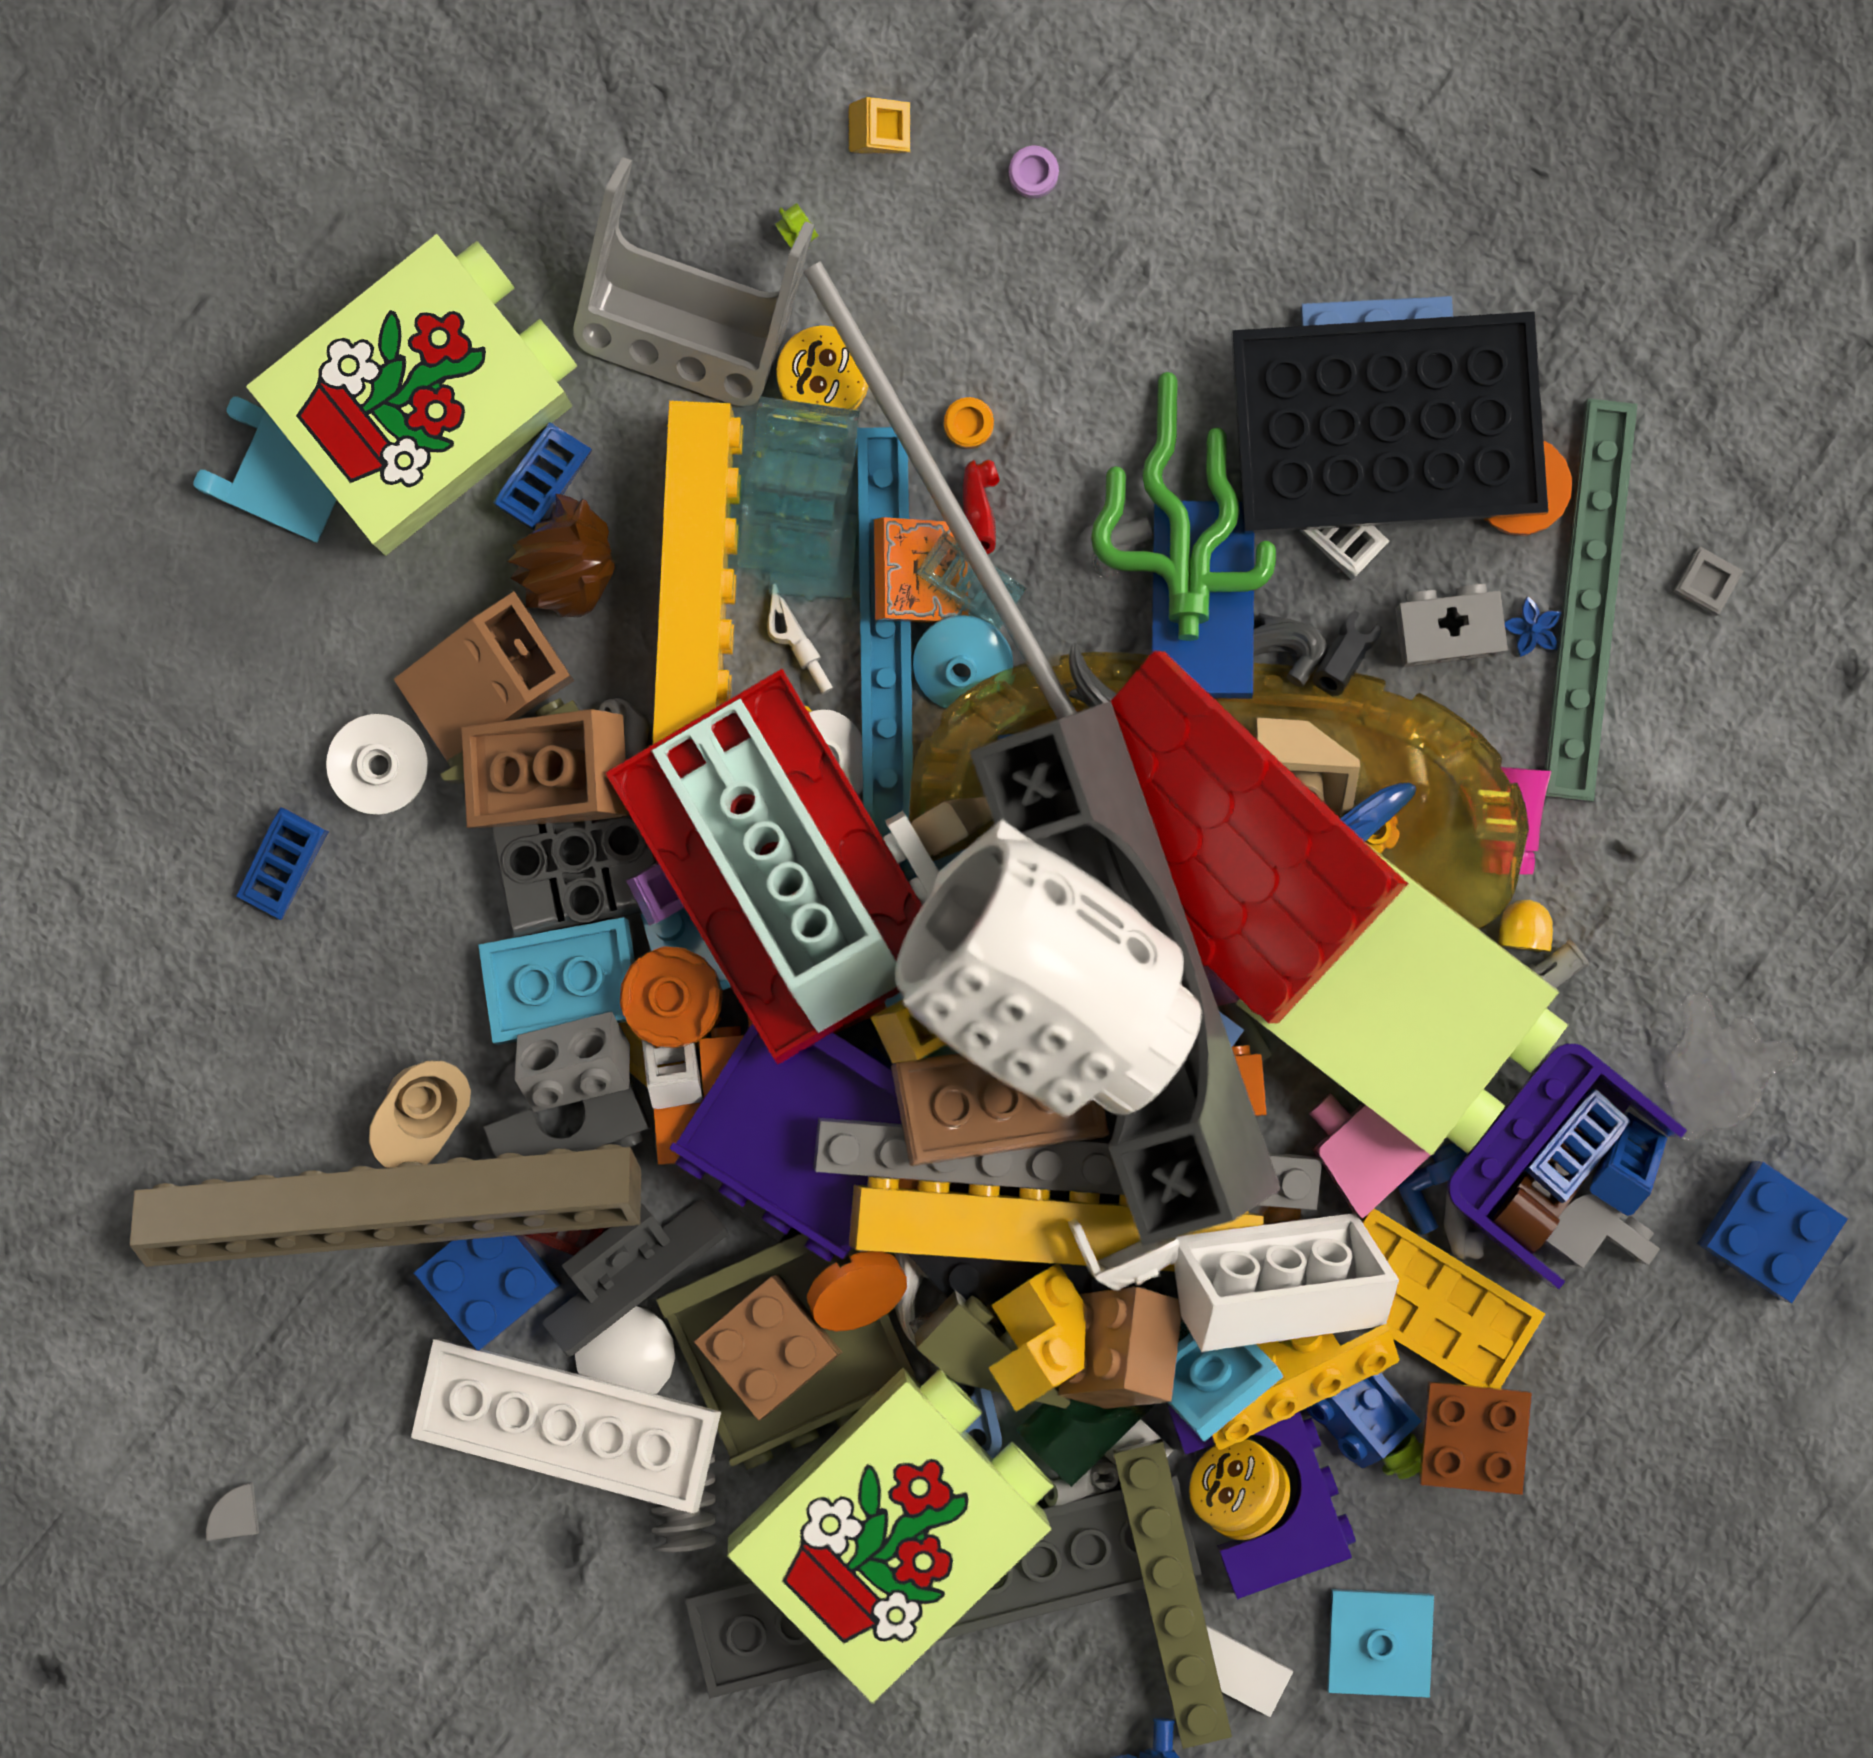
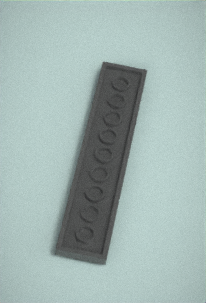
[685,1474,1202,1699]

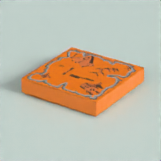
[874,517,968,623]

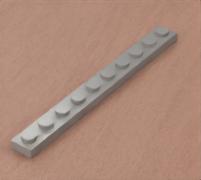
[813,1118,1322,1210]

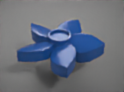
[1504,597,1562,657]

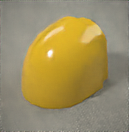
[1498,899,1553,952]

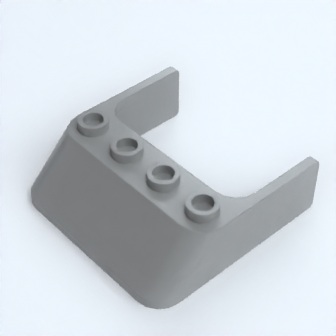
[573,157,815,407]

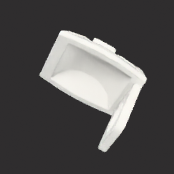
[1068,1219,1179,1291]

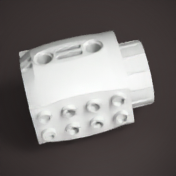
[895,819,1201,1116]

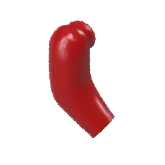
[963,460,1000,555]

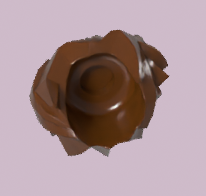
[507,494,615,618]

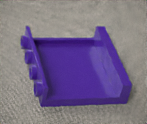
[669,1023,902,1262]

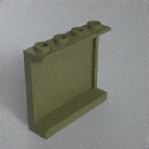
[656,1233,917,1470]

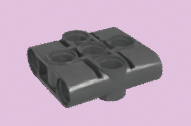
[492,814,656,937]

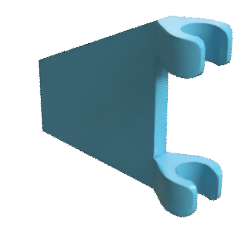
[193,396,337,543]

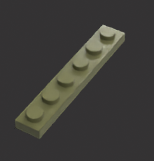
[1112,1439,1232,1749]

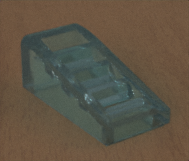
[915,532,1027,630]

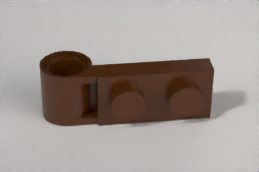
[1491,1127,1599,1254]

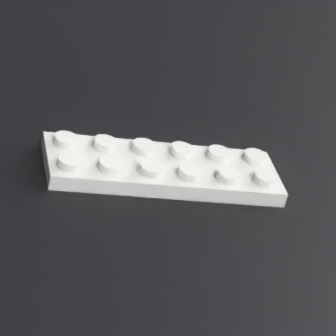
[411,1338,721,1513]

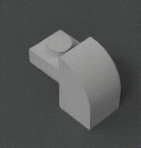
[1545,1191,1660,1268]

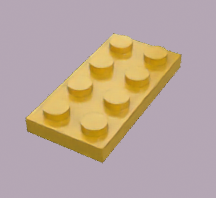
[1362,1208,1545,1388]

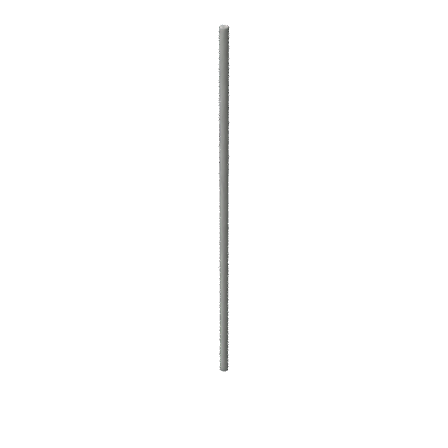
[803,261,1272,1061]

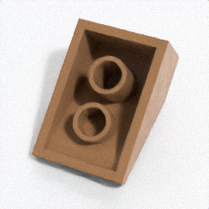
[461,709,629,828]

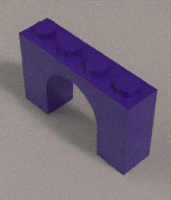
[1166,1402,1356,1599]

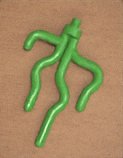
[1091,372,1276,641]

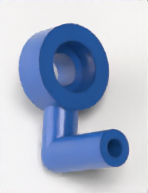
[1398,1142,1467,1236]

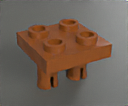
[1419,1381,1532,1495]

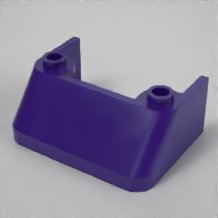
[1447,1043,1687,1289]

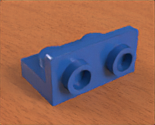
[1306,1373,1422,1468]

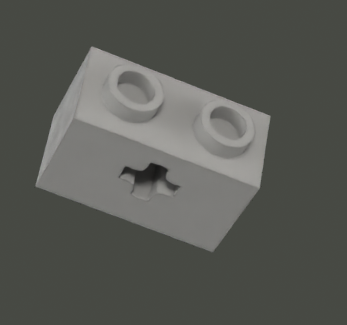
[1395,584,1508,667]

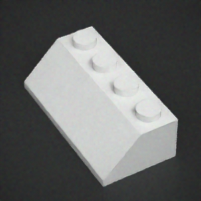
[1174,1213,1399,1352]

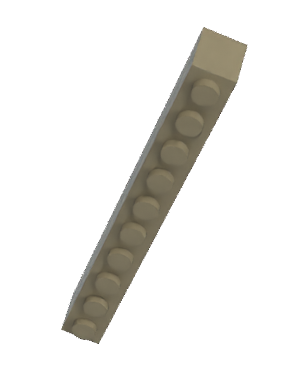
[130,1144,641,1267]

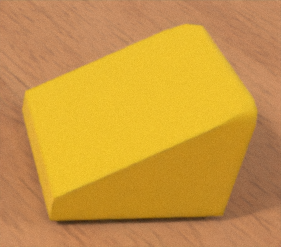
[849,97,910,153]

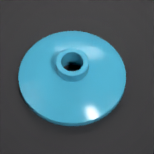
[913,615,1014,712]

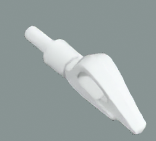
[767,584,833,694]

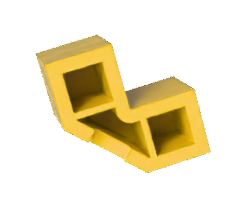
[989,1264,1086,1412]

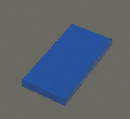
[1152,501,1255,699]

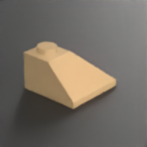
[1254,718,1360,818]

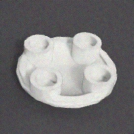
[575,1306,675,1394]

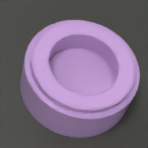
[1009,146,1059,199]

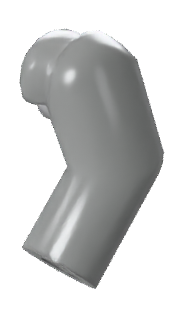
[1444,1191,1485,1260]

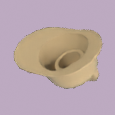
[369,1061,471,1168]

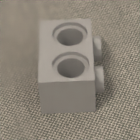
[515,1011,630,1112]

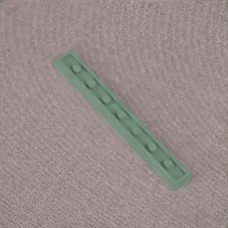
[1544,398,1638,802]

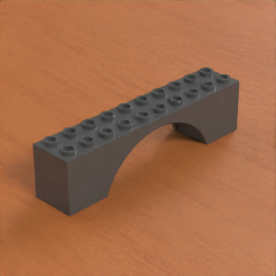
[970,701,1281,1246]

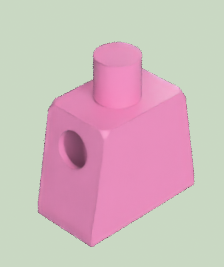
[1309,1093,1431,1219]

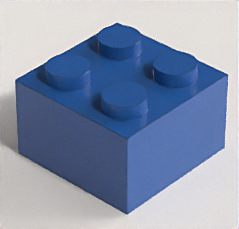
[1697,1160,1848,1303]
[414,1235,562,1351]

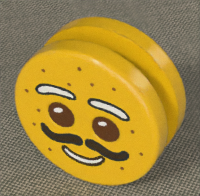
[776,325,869,423]
[1189,1439,1290,1540]

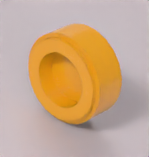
[944,397,994,449]

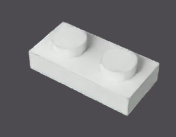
[883,811,939,905]

